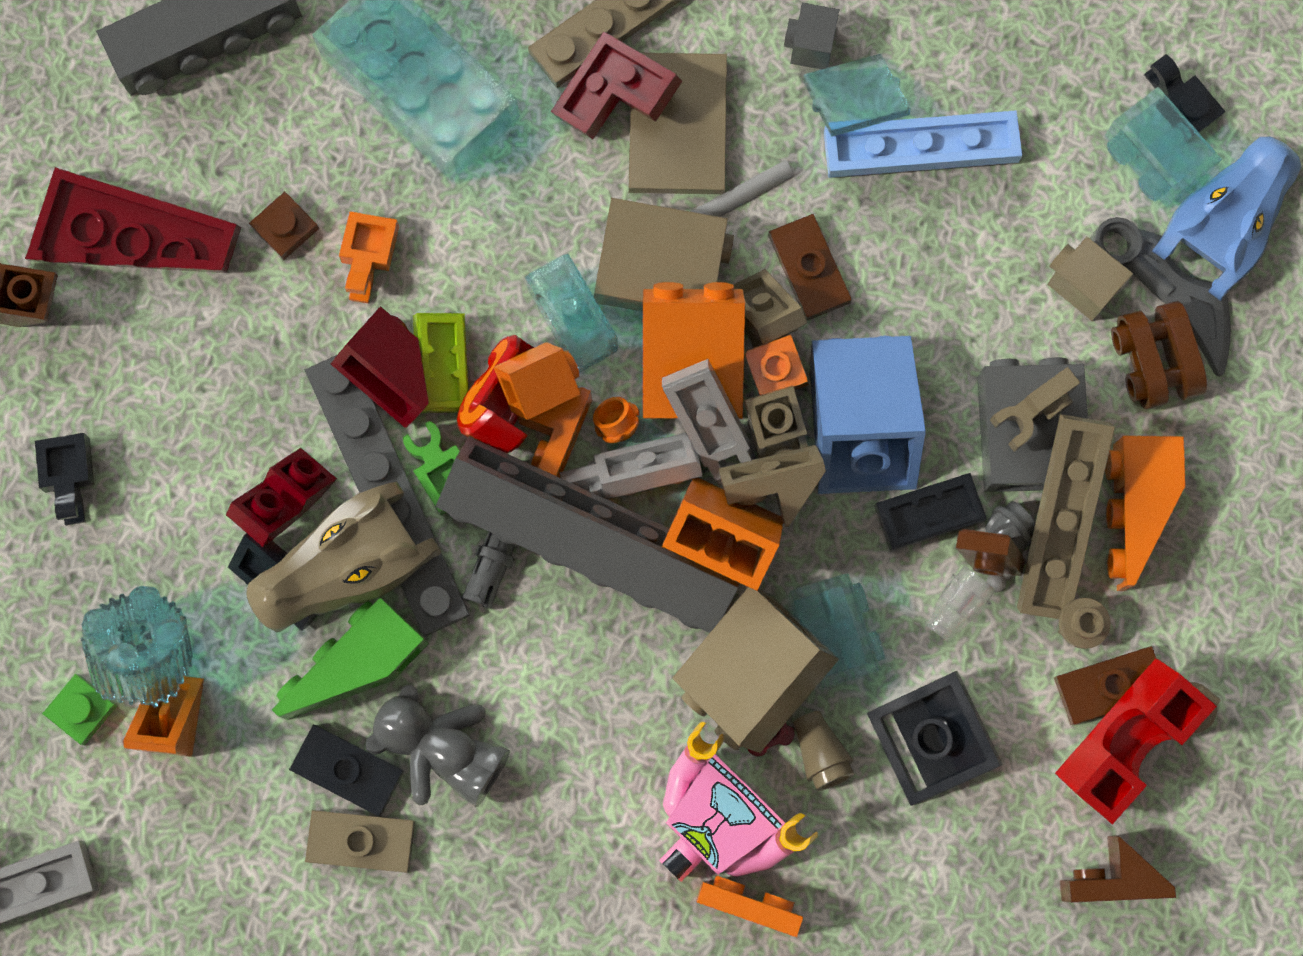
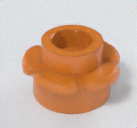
[593,397,640,443]

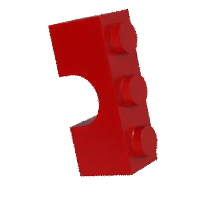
[1055,658,1217,825]

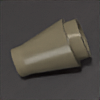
[793,711,855,791]

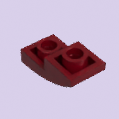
[226,447,337,547]

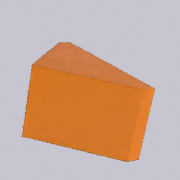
[123,673,204,757]

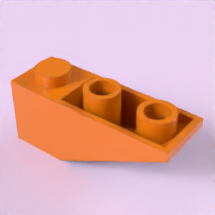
[1105,435,1185,591]

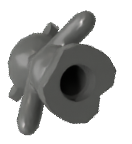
[366,685,510,807]

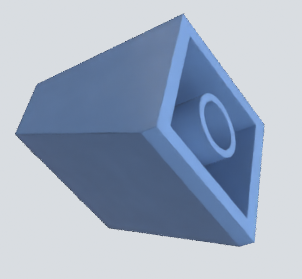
[810,336,926,494]

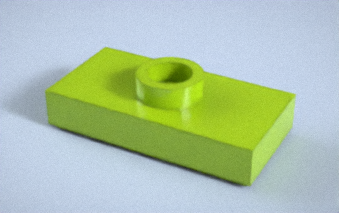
[413,313,469,413]

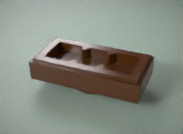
[768,214,852,321]
[956,529,1025,576]
[1054,646,1156,725]

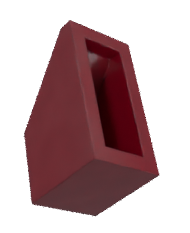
[331,306,429,428]

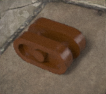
[1111,301,1207,409]

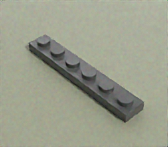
[304,355,470,637]

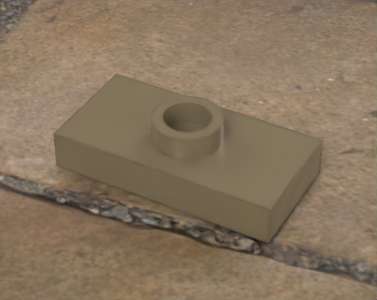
[305,810,415,873]

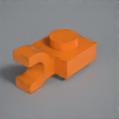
[339,211,399,304]

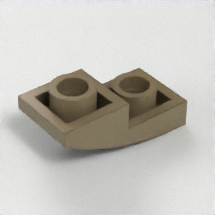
[744,386,808,459]

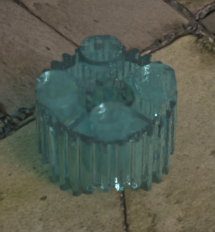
[81,586,193,708]

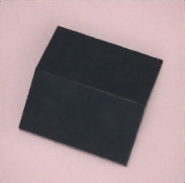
[867,671,1003,806]

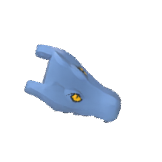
[1152,136,1302,301]

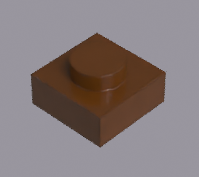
[249,191,319,260]

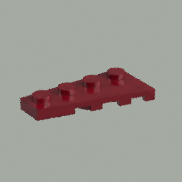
[25,167,242,273]

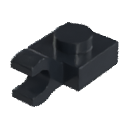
[1144,54,1226,143]
[35,433,94,526]

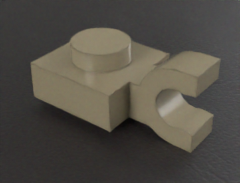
[990,367,1080,452]

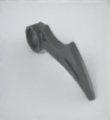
[1090,217,1231,377]

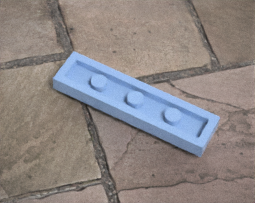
[824,110,1022,178]

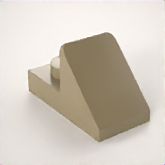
[733,269,807,348]
[718,445,826,528]

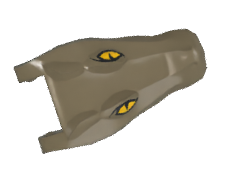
[246,481,441,632]

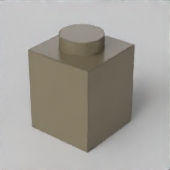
[1047,236,1133,321]

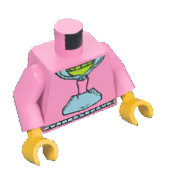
[659,722,818,882]

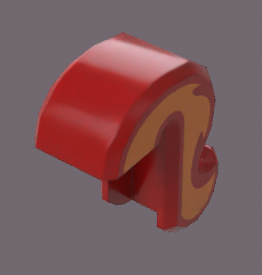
[457,335,534,453]

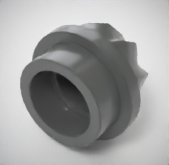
[985,501,1036,549]

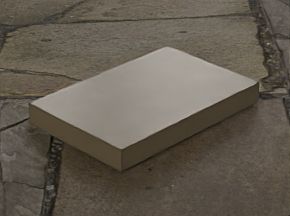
[629,52,727,195]

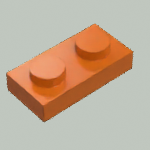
[696,875,803,937]

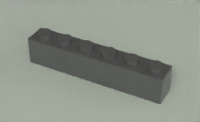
[435,436,739,633]

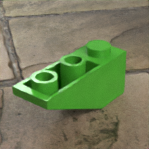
[272,598,429,720]

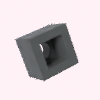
[784,2,840,71]

